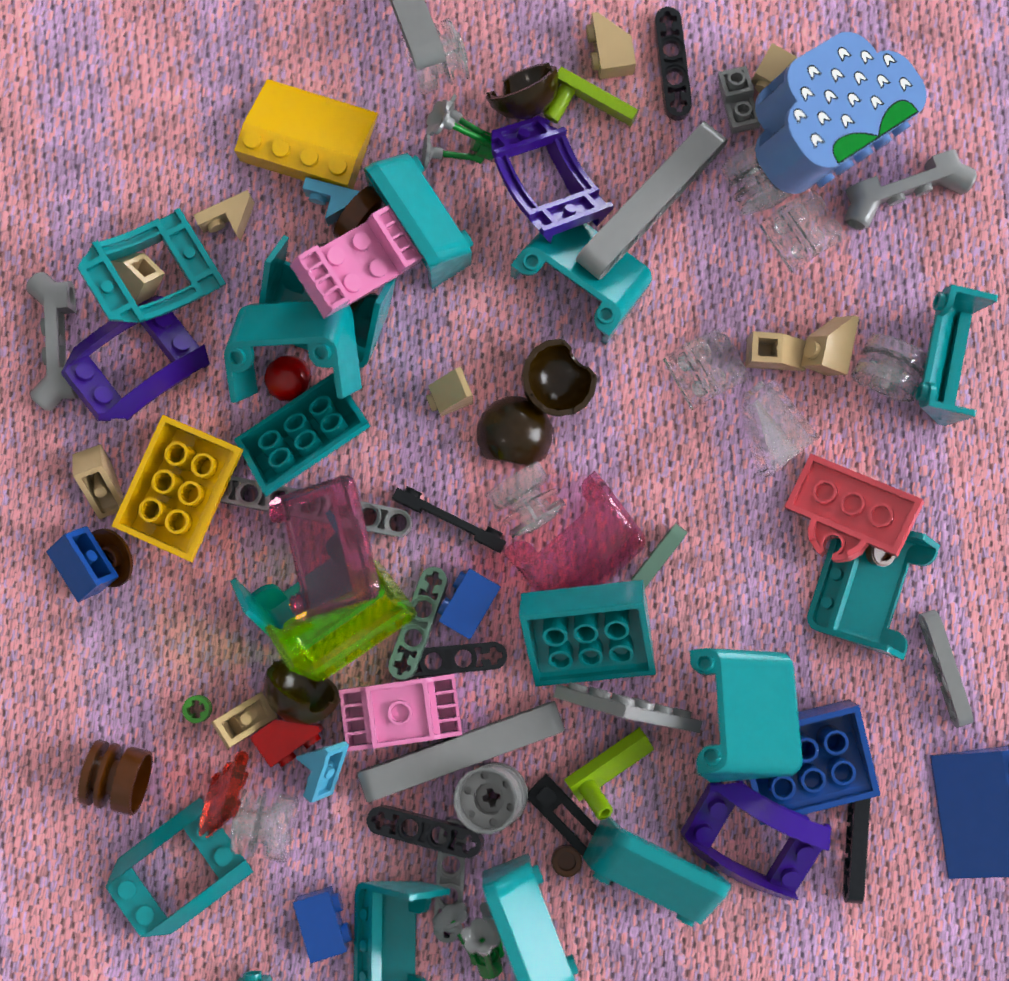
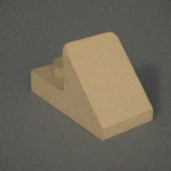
[194,190,255,241]
[211,692,277,749]

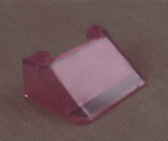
[502,471,645,592]
[269,475,379,622]

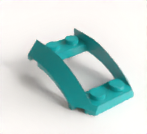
[78,207,226,323]
[105,798,253,938]

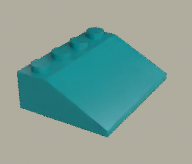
[234,373,371,497]
[519,580,656,687]

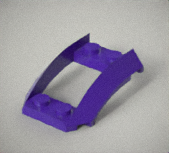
[491,116,614,244]
[61,295,210,421]
[680,780,831,900]

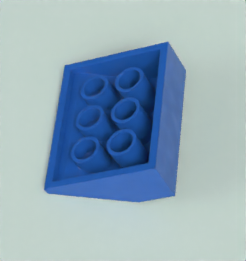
[746,699,881,825]
[930,746,1009,879]

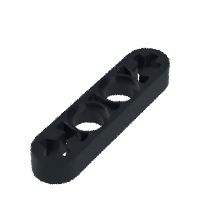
[654,7,692,121]
[397,642,507,677]
[843,798,871,904]
[367,805,484,858]

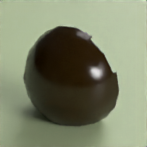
[486,62,559,120]
[521,339,597,417]
[477,396,552,468]
[264,659,340,725]

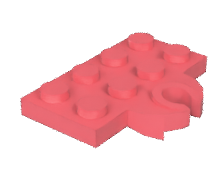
[784,454,924,563]

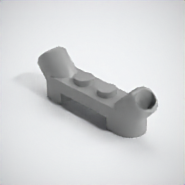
[845,149,977,230]
[26,272,79,411]

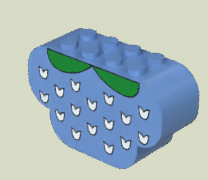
[755,32,927,194]

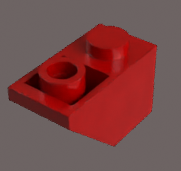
[249,717,324,768]

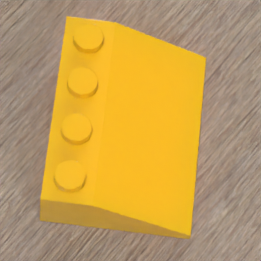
[234,79,378,189]
[111,415,244,562]

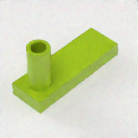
[543,67,638,127]
[564,727,654,820]

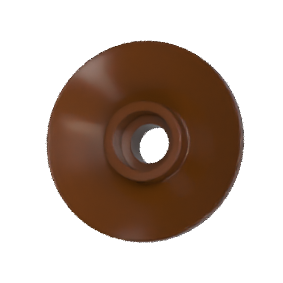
[92,528,133,587]

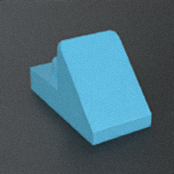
[302,177,360,226]
[296,741,349,803]

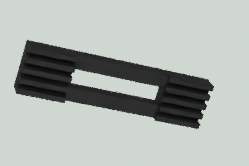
[392,486,506,553]
[528,774,614,886]

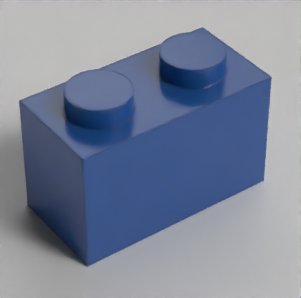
[46,526,119,602]
[437,568,501,640]
[293,886,352,964]

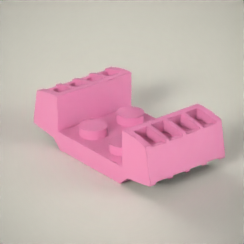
[290,205,422,318]
[339,673,463,752]

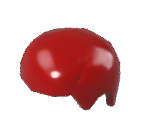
[264,355,311,401]

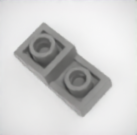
[718,66,760,134]

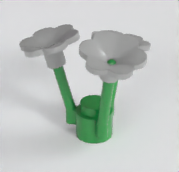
[422,94,494,171]
[433,902,504,979]

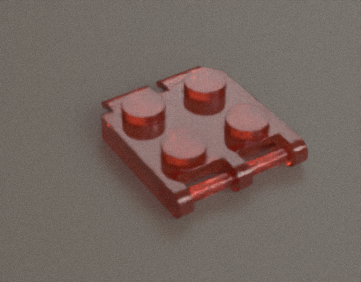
[198,751,249,839]

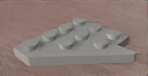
[553,682,702,733]

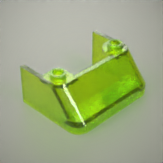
[265,556,417,681]

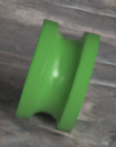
[182,695,212,723]

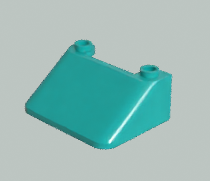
[510,223,652,345]
[915,284,998,426]
[807,531,940,660]
[690,648,803,783]

